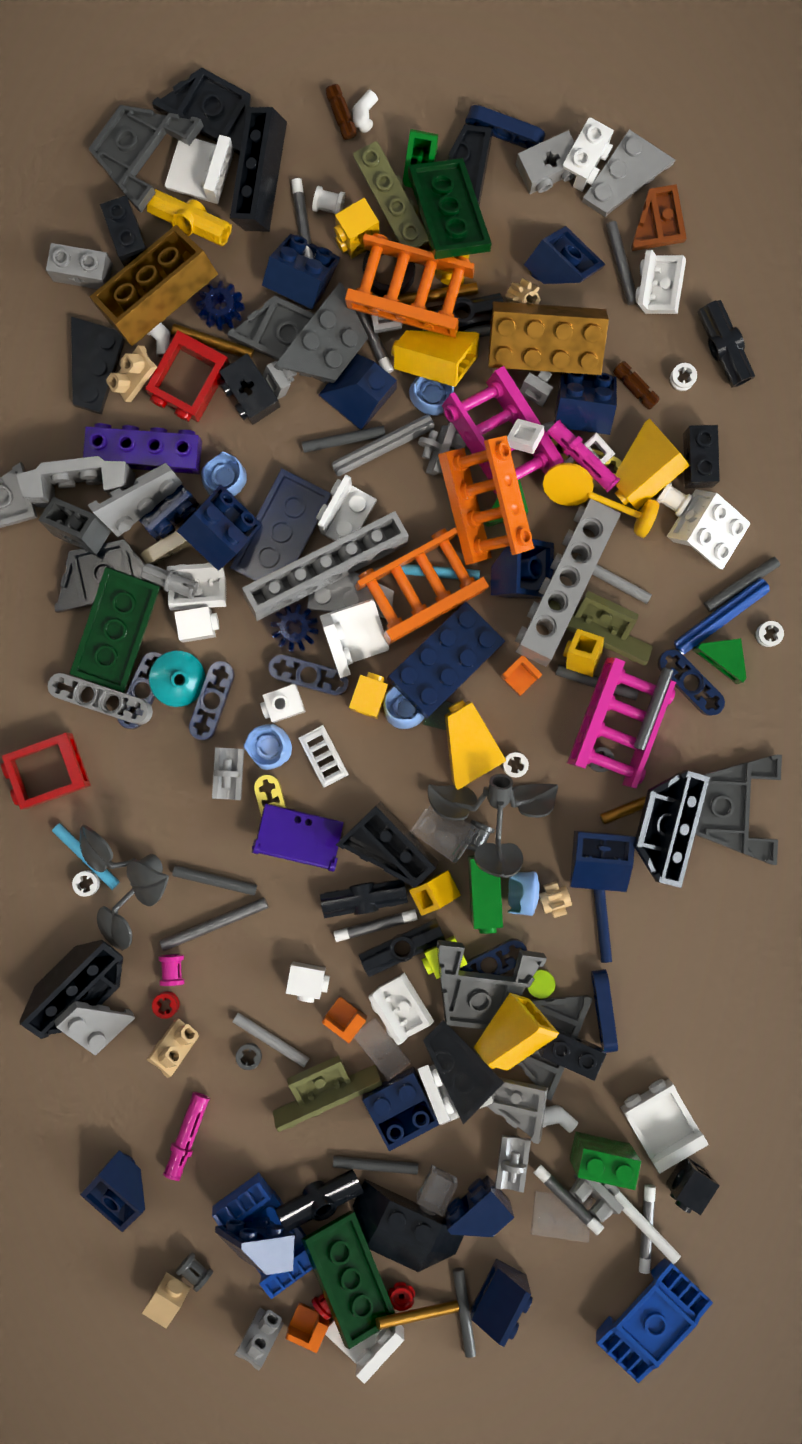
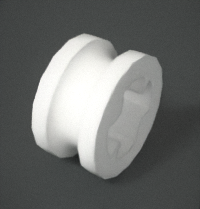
[670,363,697,391]
[756,621,784,647]
[502,752,529,778]
[72,870,100,897]

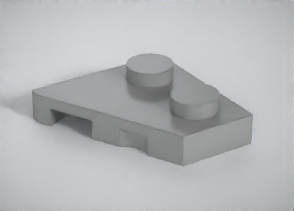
[54,1001,135,1056]
[487,1077,548,1144]

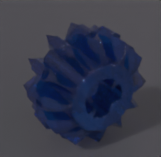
[196,280,245,331]
[271,604,319,652]

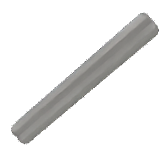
[332,414,435,476]

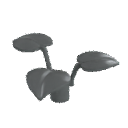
[428,774,558,878]
[80,825,169,951]

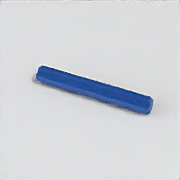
[674,578,770,654]

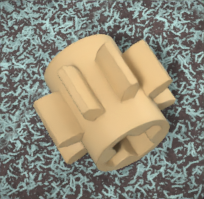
[505,278,541,304]
[539,881,572,918]

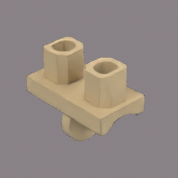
[106,345,157,402]
[146,1018,199,1078]

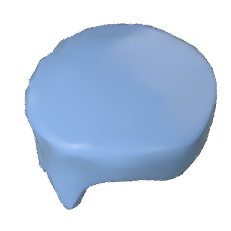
[409,376,454,416]
[201,452,247,496]
[383,686,424,729]
[244,724,292,770]
[508,871,540,916]

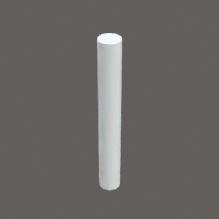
[614,1191,681,1264]

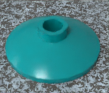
[149,651,205,707]

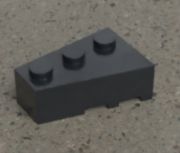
[336,801,439,888]

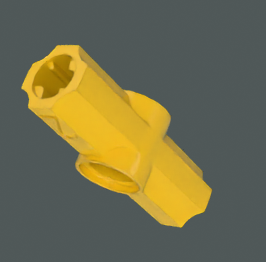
[147,189,232,247]

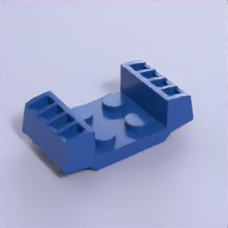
[212,1173,313,1299]
[596,1258,713,1383]

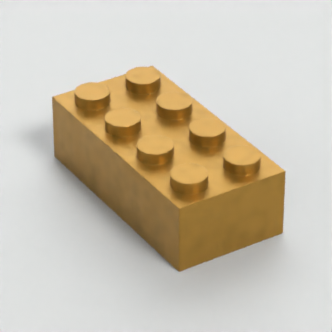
[89,225,218,346]
[488,301,609,375]

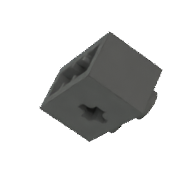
[39,497,111,555]

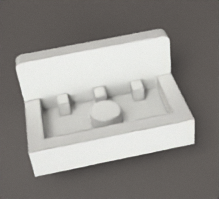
[563,118,614,192]
[636,250,686,314]
[166,562,226,610]
[368,973,434,1045]

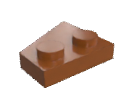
[631,184,687,251]

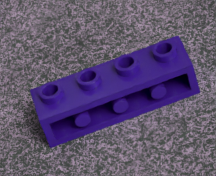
[83,423,202,474]

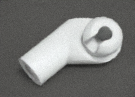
[352,89,378,133]
[147,323,170,357]
[543,1105,578,1133]

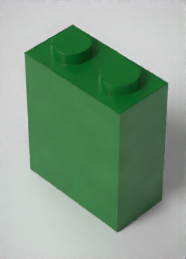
[468,855,503,934]
[569,1131,642,1190]

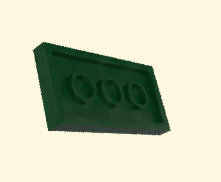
[408,158,492,259]
[70,567,161,693]
[301,1211,395,1349]

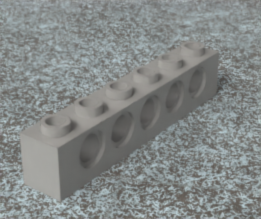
[515,498,621,667]
[242,511,409,621]

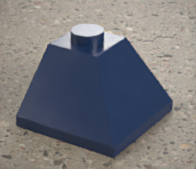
[524,226,605,284]
[318,354,397,430]
[490,539,554,599]
[80,1150,145,1232]

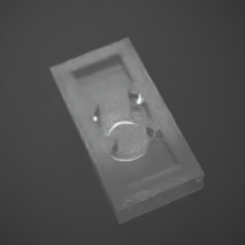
[354,1017,411,1081]

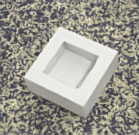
[507,418,544,454]

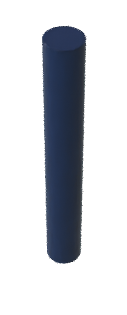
[593,889,612,963]

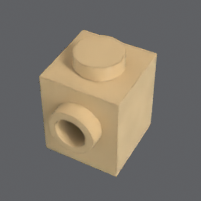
[142,1272,191,1328]

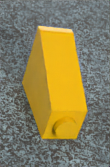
[391,330,479,387]
[615,418,690,510]
[445,699,506,790]
[474,993,559,1071]

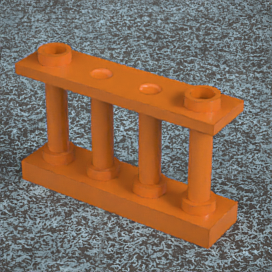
[345,233,474,338]
[438,435,534,565]
[355,528,489,645]

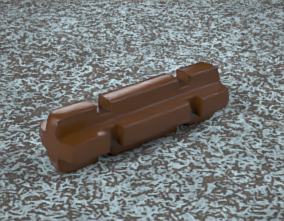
[326,84,357,140]
[613,361,660,410]

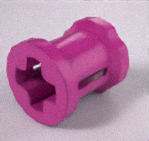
[158,954,184,986]

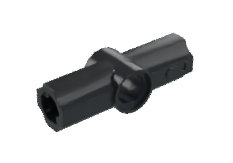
[420,293,503,331]
[697,300,755,388]
[320,879,408,919]
[359,918,446,977]
[275,1169,364,1231]

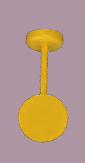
[543,463,659,538]

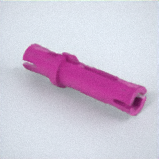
[547,419,620,493]
[163,1092,210,1181]

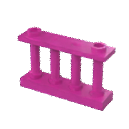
[442,366,564,494]
[567,658,676,789]

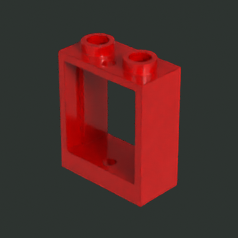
[145,330,230,422]
[1,733,91,810]

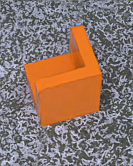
[500,655,542,696]
[322,997,367,1043]
[285,1303,330,1353]

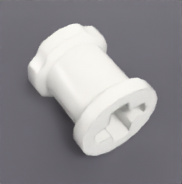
[312,186,345,214]
[656,482,693,517]

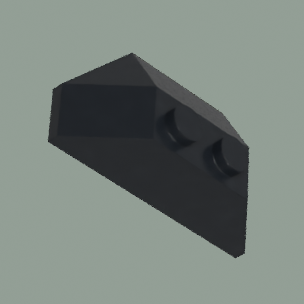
[633,770,710,888]
[19,940,123,1039]
[353,1179,464,1272]

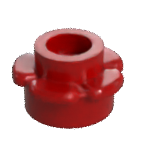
[388,1282,415,1311]

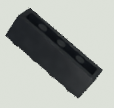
[230,107,287,232]

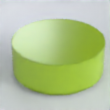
[527,969,555,999]

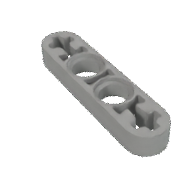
[48,673,153,725]

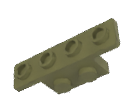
[353,141,429,248]
[549,591,653,666]
[273,1055,382,1132]

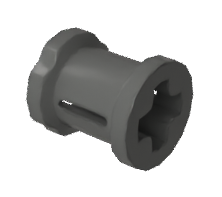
[461,819,495,852]
[175,1252,213,1292]

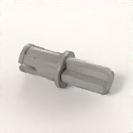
[141,563,198,599]

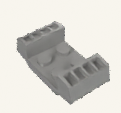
[16,456,136,508]

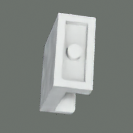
[620,1079,709,1174]

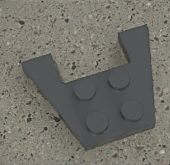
[89,105,204,213]
[695,754,782,865]
[437,940,547,1029]

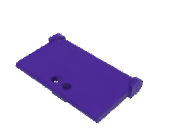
[252,803,344,872]

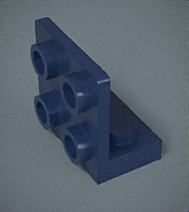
[139,484,199,541]

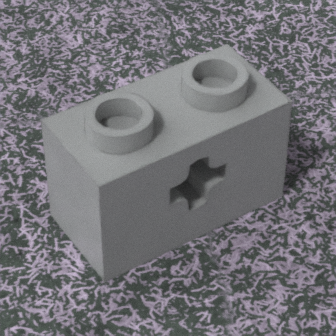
[516,130,576,194]
[46,243,113,289]

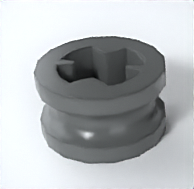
[589,747,614,772]
[236,1043,262,1070]

